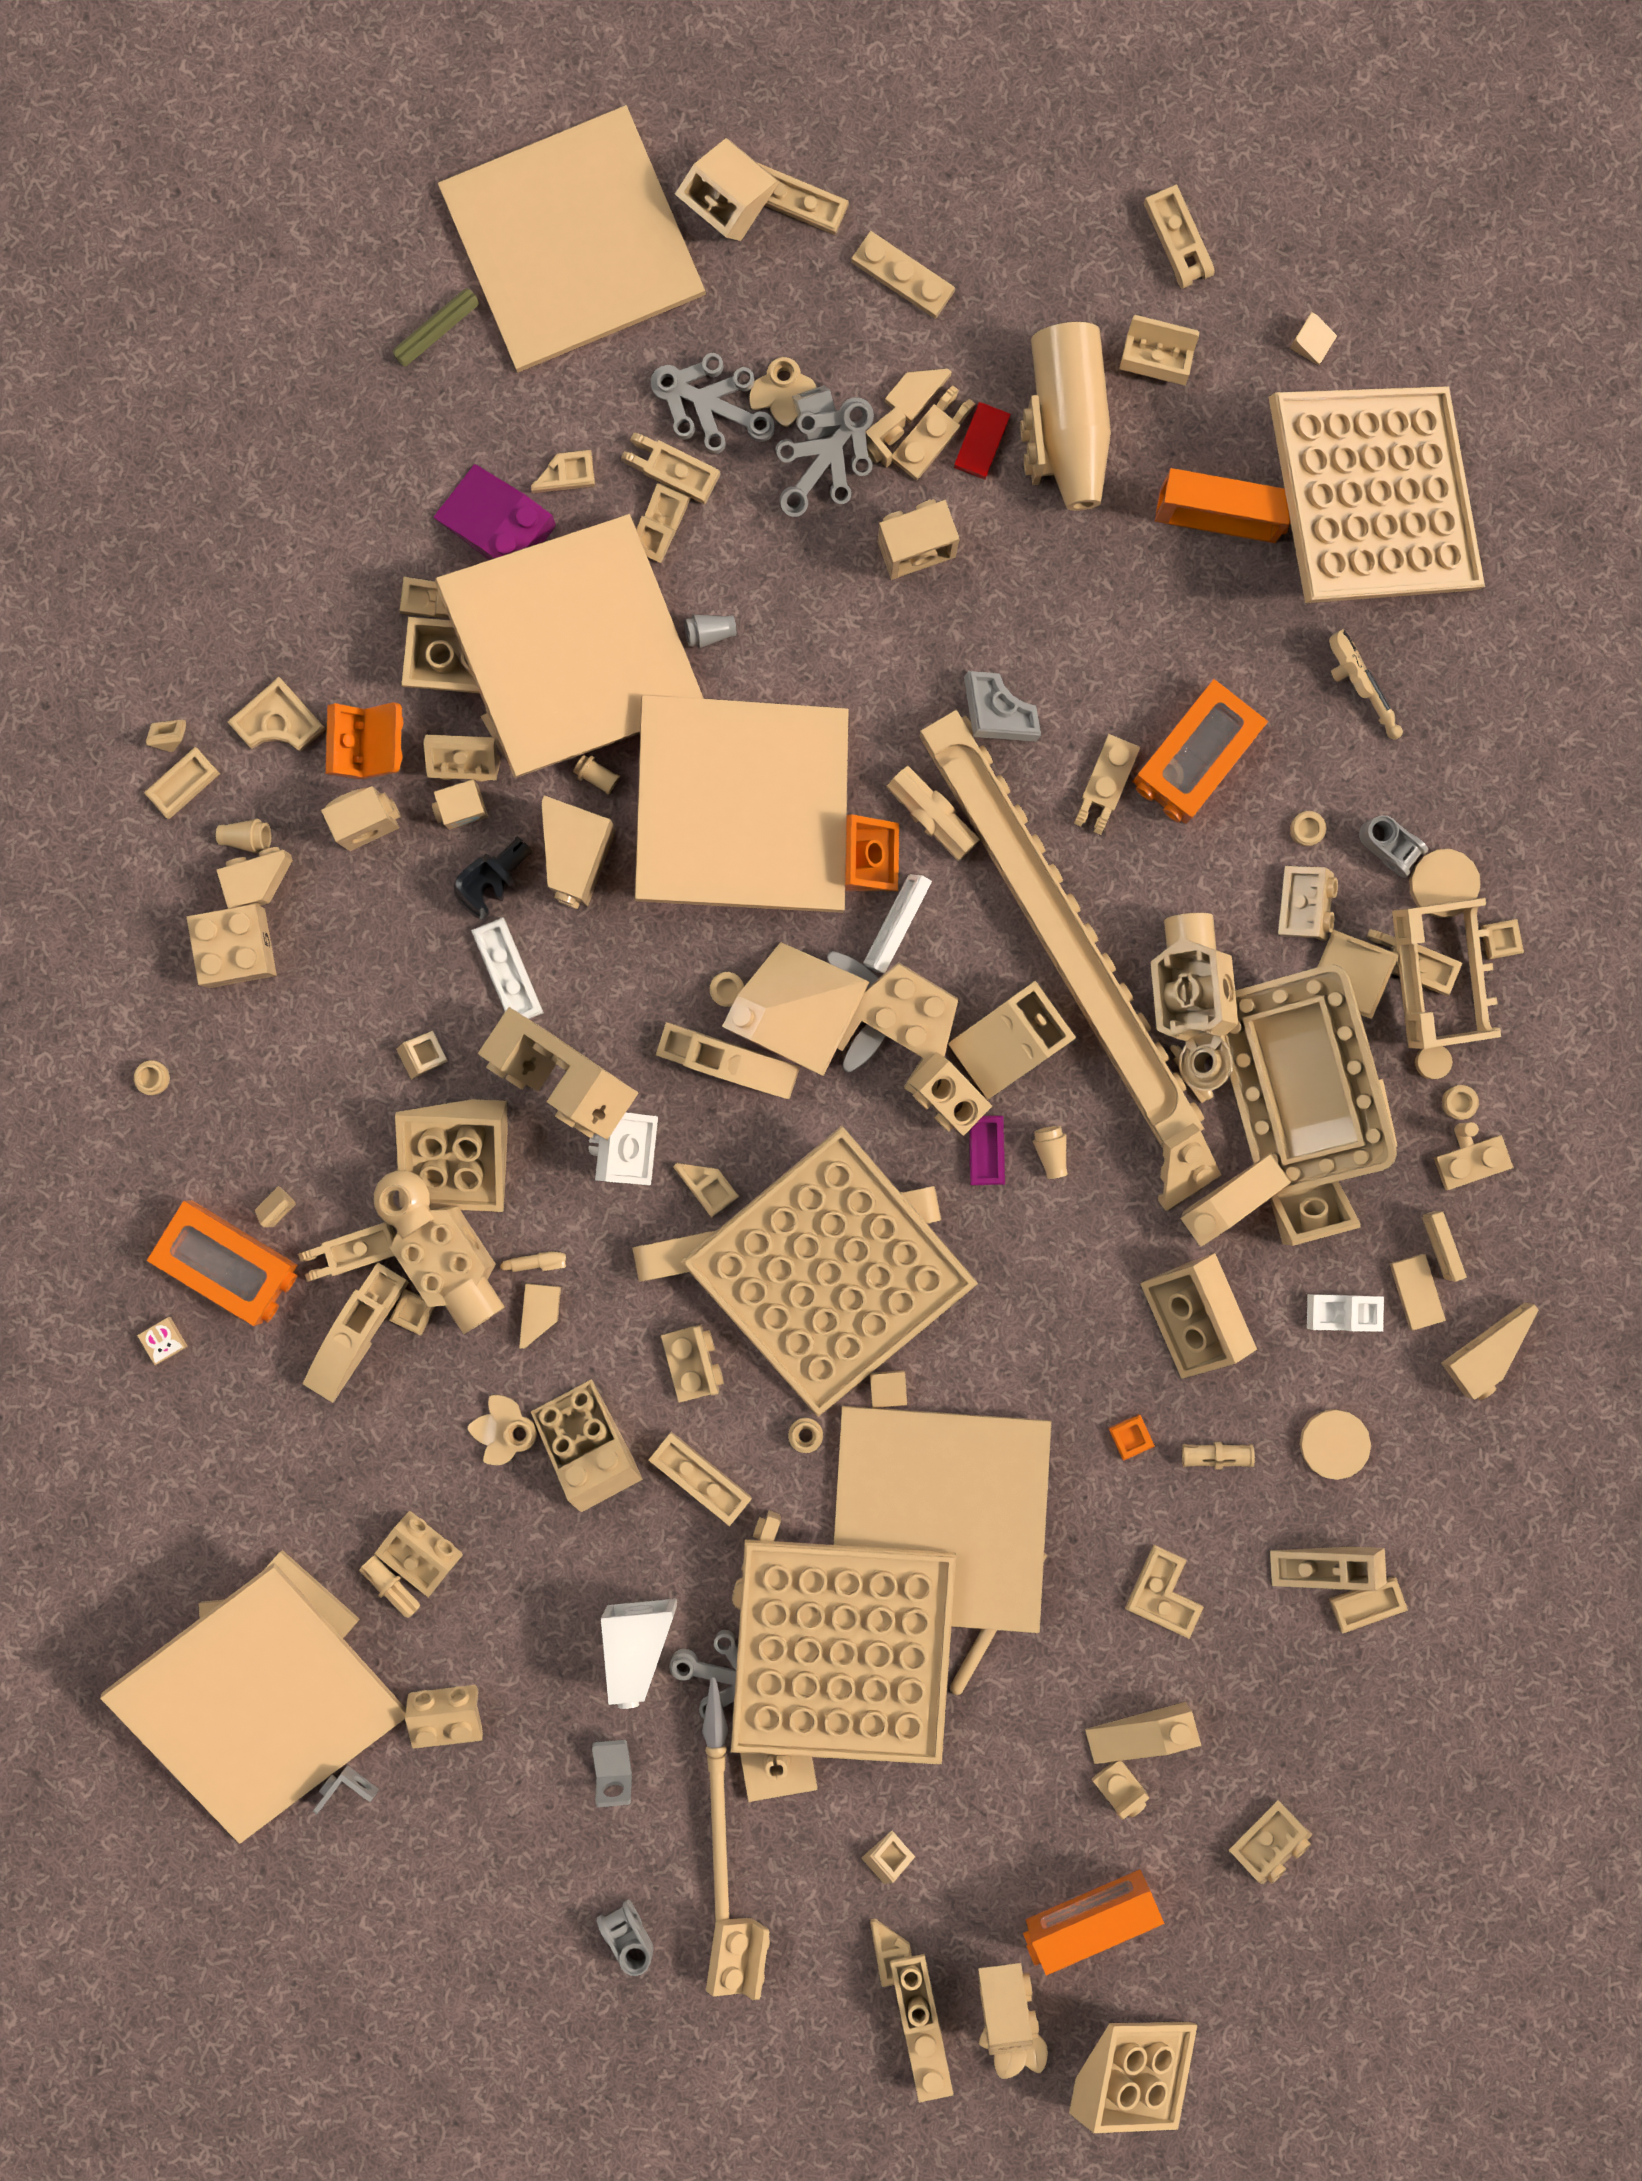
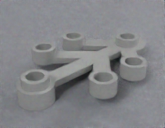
[651,353,775,454]
[776,397,874,517]
[669,1630,738,1719]

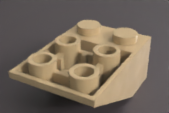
[948,981,1076,1100]
[531,1379,643,1512]

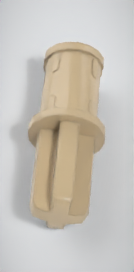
[359,1555,420,1618]

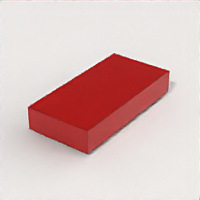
[954,402,1011,480]

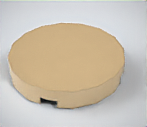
[1409,849,1480,918]
[1299,1409,1371,1480]

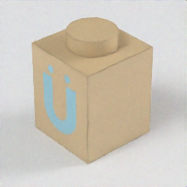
[432,779,488,830]

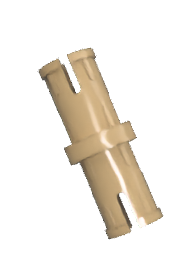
[1182,1442,1255,1470]

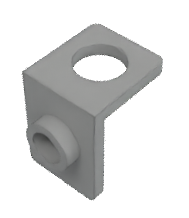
[592,1740,632,1807]
[313,1765,379,1814]

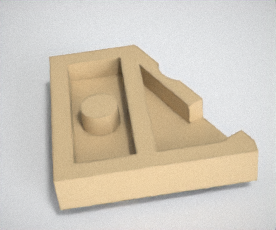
[1158,1123,1221,1211]

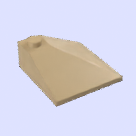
[722,942,869,1076]
[395,1099,508,1212]
[1069,2022,1197,2133]

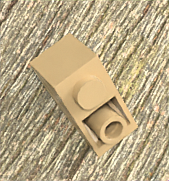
[217,847,293,909]

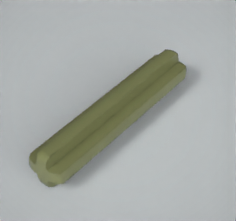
[392,288,479,366]

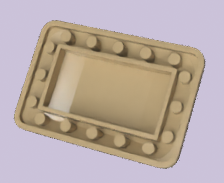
[1224,964,1397,1195]

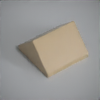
[1270,1181,1360,1246]

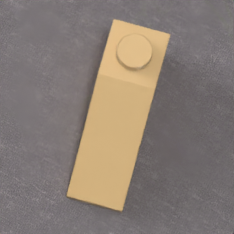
[1180,1153,1291,1247]
[1441,1302,1539,1400]
[1270,1547,1387,1591]
[1085,1702,1201,1764]

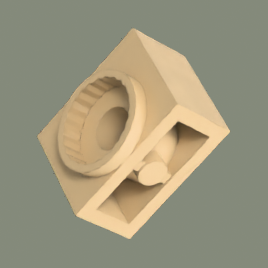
[321,786,401,851]

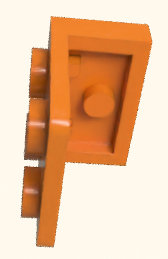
[325,702,403,779]

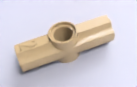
[887,766,980,861]

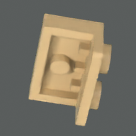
[1119,315,1199,386]
[405,1685,483,1749]

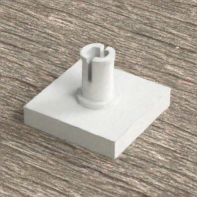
[589,1113,658,1185]

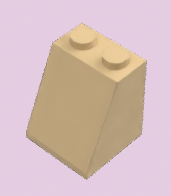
[542,796,616,909]

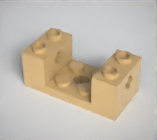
[478,1007,639,1140]

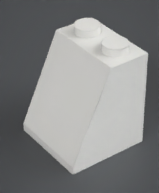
[601,1599,677,1709]

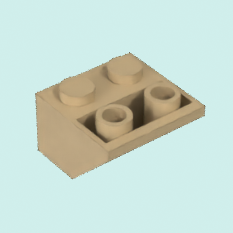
[675,138,779,241]

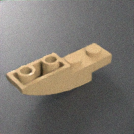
[656,1022,800,1099]
[303,1262,409,1403]
[890,1954,953,2103]

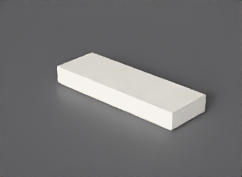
[863,874,932,974]
[471,917,544,1019]

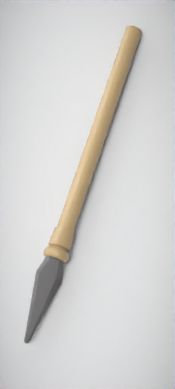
[702,1677,729,1923]

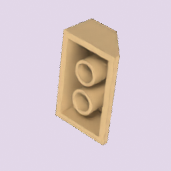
[402,617,480,693]
[1140,1253,1257,1379]

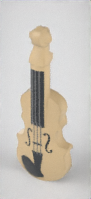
[1329,629,1403,740]

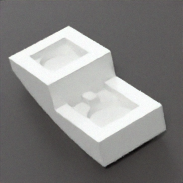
[1307,1294,1384,1332]

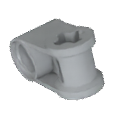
[1359,815,1428,878]
[597,1899,654,1976]

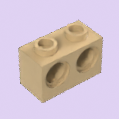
[908,1052,992,1136]

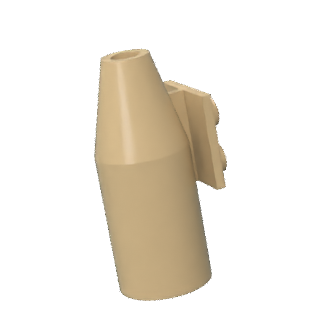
[1020,322,1111,511]

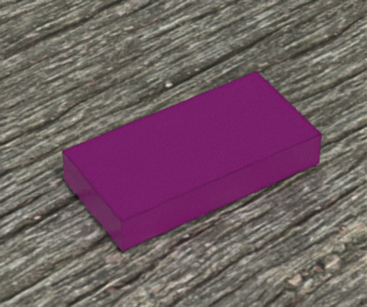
[969,1116,1005,1185]

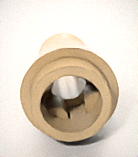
[216,819,271,854]
[1032,1126,1068,1179]

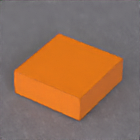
[1108,1414,1155,1461]

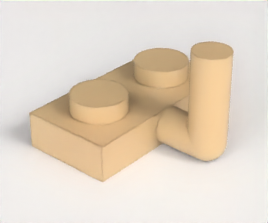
[1434,1122,1513,1190]

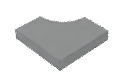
[964,671,1041,742]

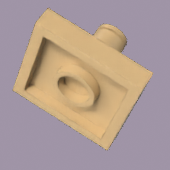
[740,1753,817,1802]

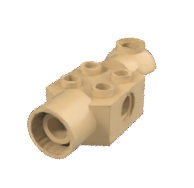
[1151,913,1238,1092]
[374,1171,505,1334]

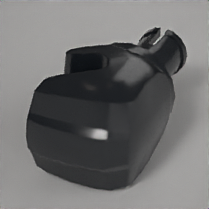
[453,836,533,920]

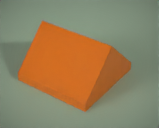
[845,814,899,892]

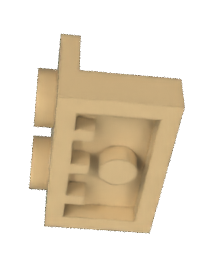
[423,735,500,781]
[1278,866,1338,941]
[661,1324,724,1403]
[374,1511,463,1598]
[1229,1800,1312,1884]
[706,1918,770,2000]

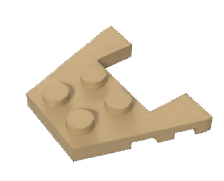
[837,962,958,1094]

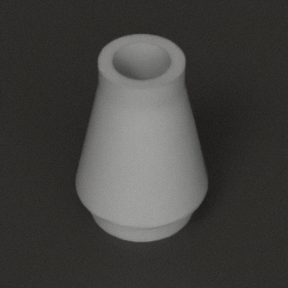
[684,614,737,649]

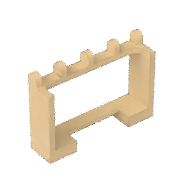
[1392,898,1501,1049]

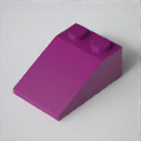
[433,464,556,560]

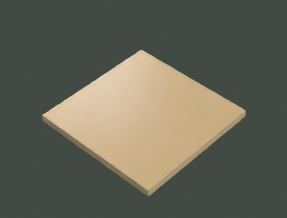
[438,105,706,373]
[1269,386,1485,603]
[435,514,704,778]
[635,695,848,913]
[682,1125,978,1417]
[834,1406,1051,1633]
[731,1540,956,1764]
[100,1563,406,1844]

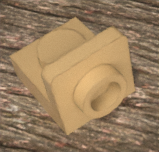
[865,406,906,468]
[1092,1761,1149,1820]

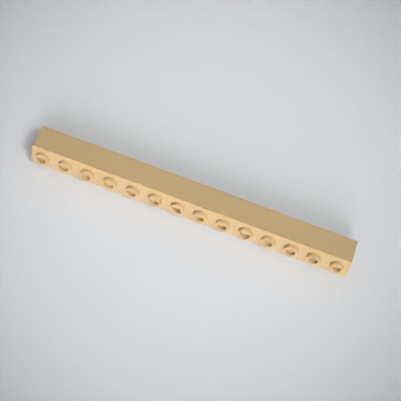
[919,710,1204,1148]

